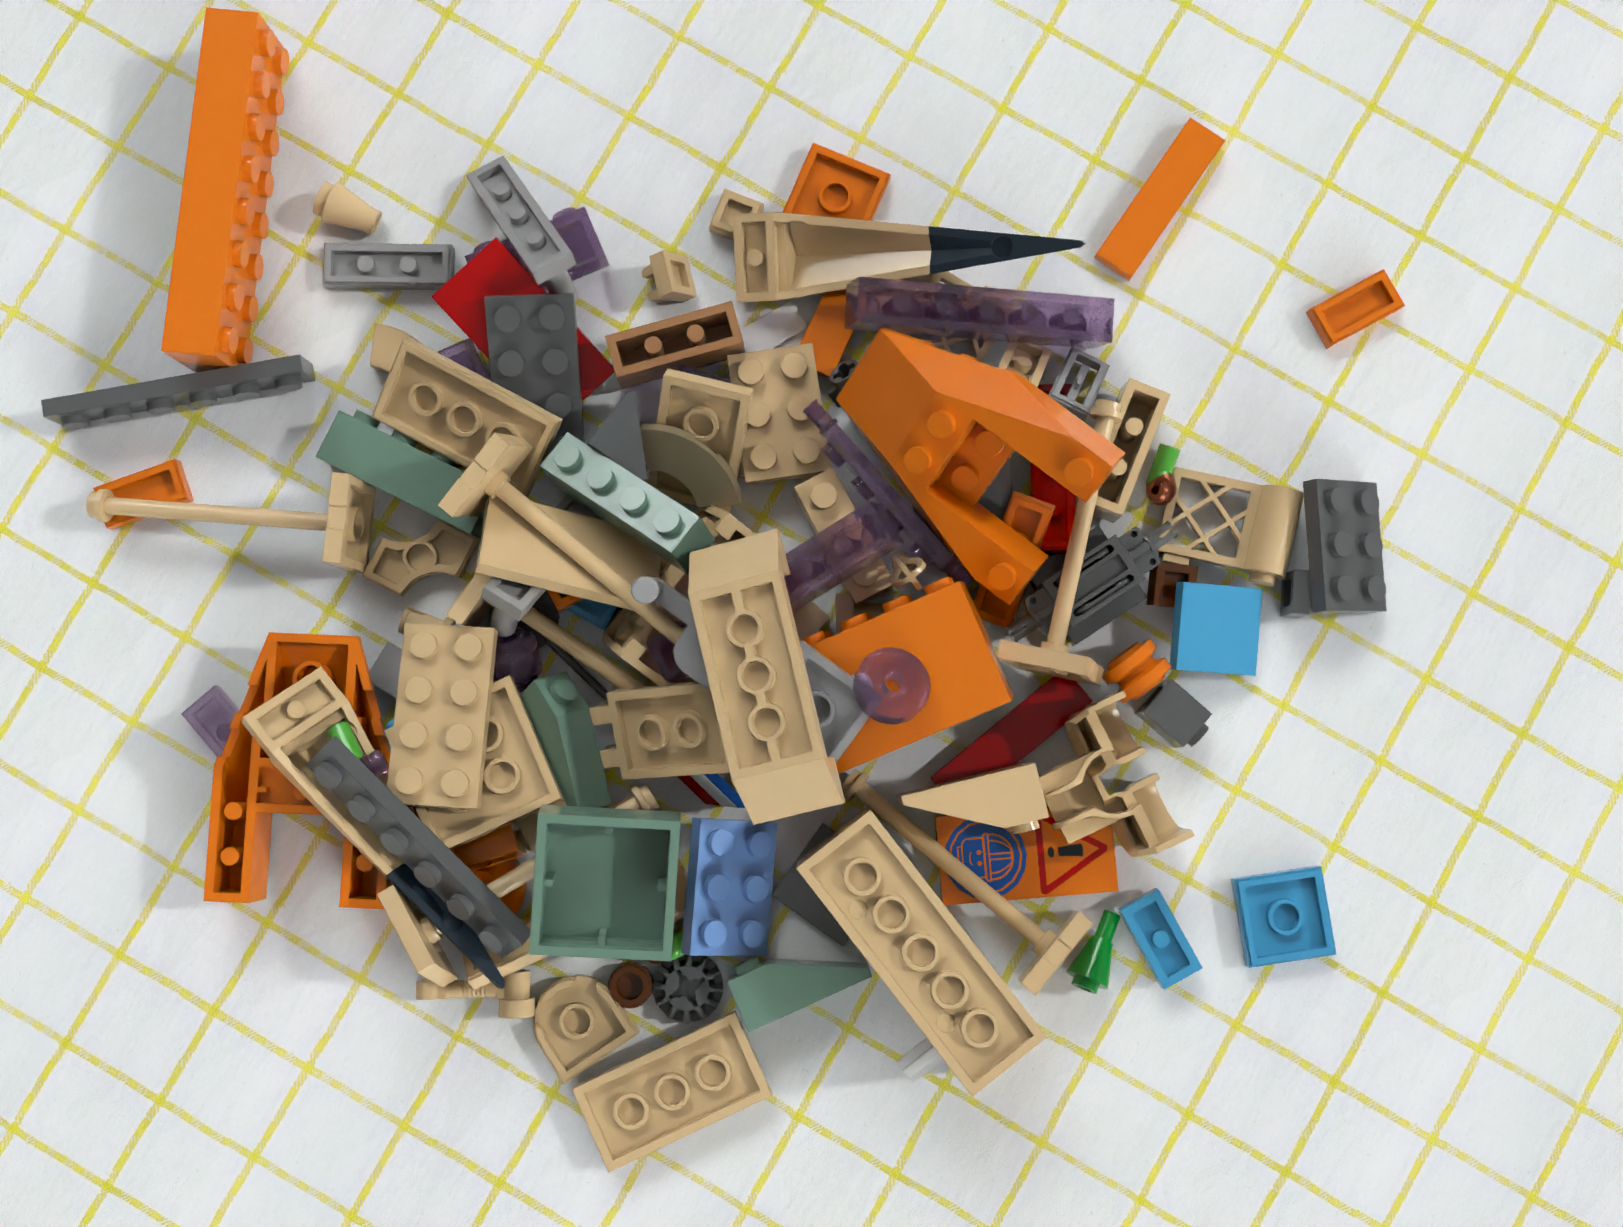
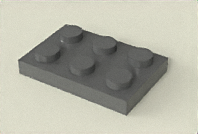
[1303,479,1387,613]

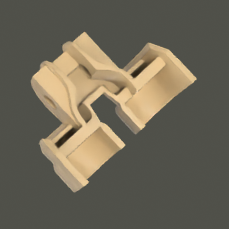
[1039,690,1195,857]

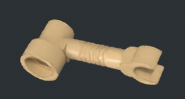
[416,969,535,1019]

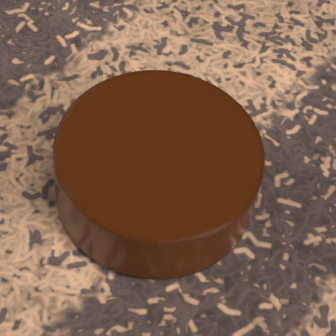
[608,962,653,1009]

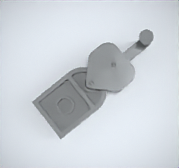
[631,576,883,763]

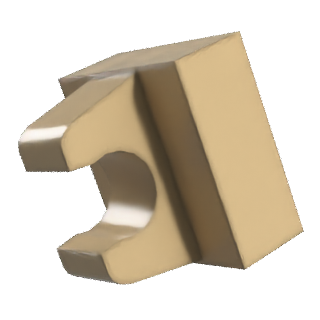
[642,250,697,302]

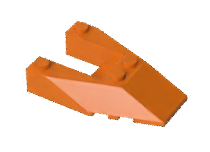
[836,327,1125,605]
[203,632,393,909]

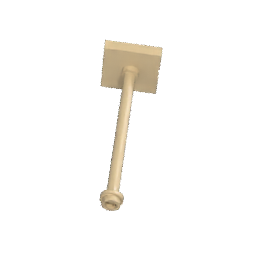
[997,399,1123,686]
[438,433,685,654]
[86,472,376,573]
[446,573,646,689]
[841,769,1094,996]
[377,784,660,988]

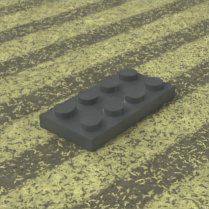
[484,292,585,471]

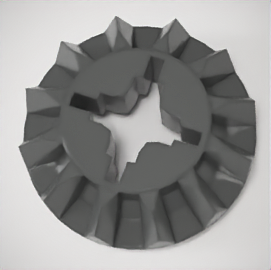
[652,954,723,1024]

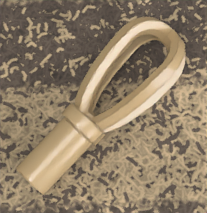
[890,550,926,591]

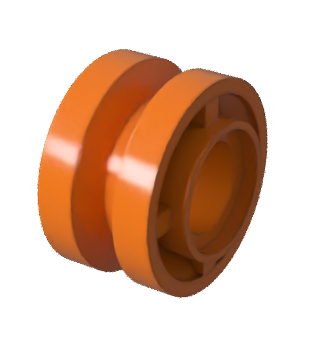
[1102,638,1172,704]

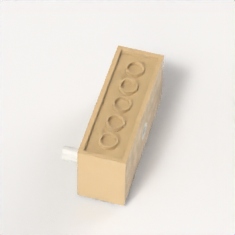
[796,807,1047,1097]

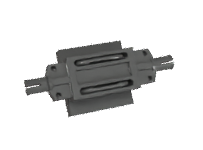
[1005,521,1178,646]

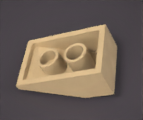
[896,763,1049,834]

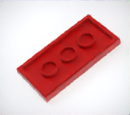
[431,237,615,401]

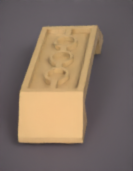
[688,529,845,825]

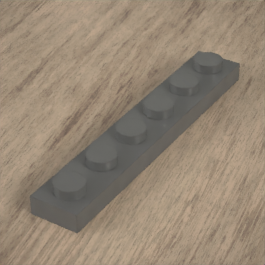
[41,354,316,429]
[306,736,530,958]

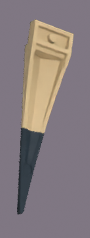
[732,212,1085,302]
[242,667,505,989]

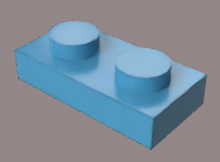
[1117,888,1203,990]

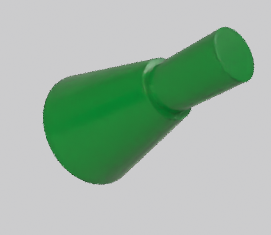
[1066,910,1121,994]

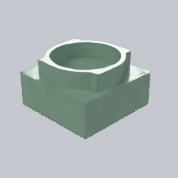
[529,804,681,961]

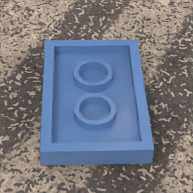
[681,817,777,956]

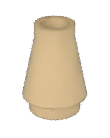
[313,181,382,235]

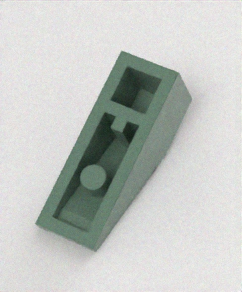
[520,671,612,808]
[727,956,872,1032]

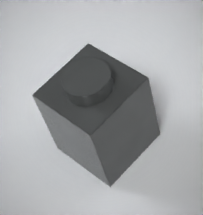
[1135,679,1212,748]

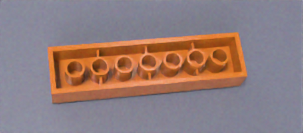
[161,7,289,372]

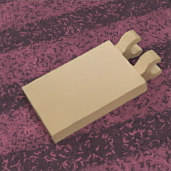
[589,681,730,780]

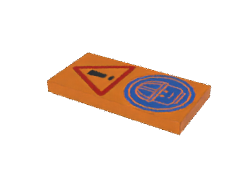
[934,807,1119,905]

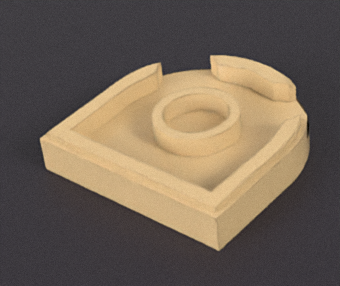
[533,974,640,1084]

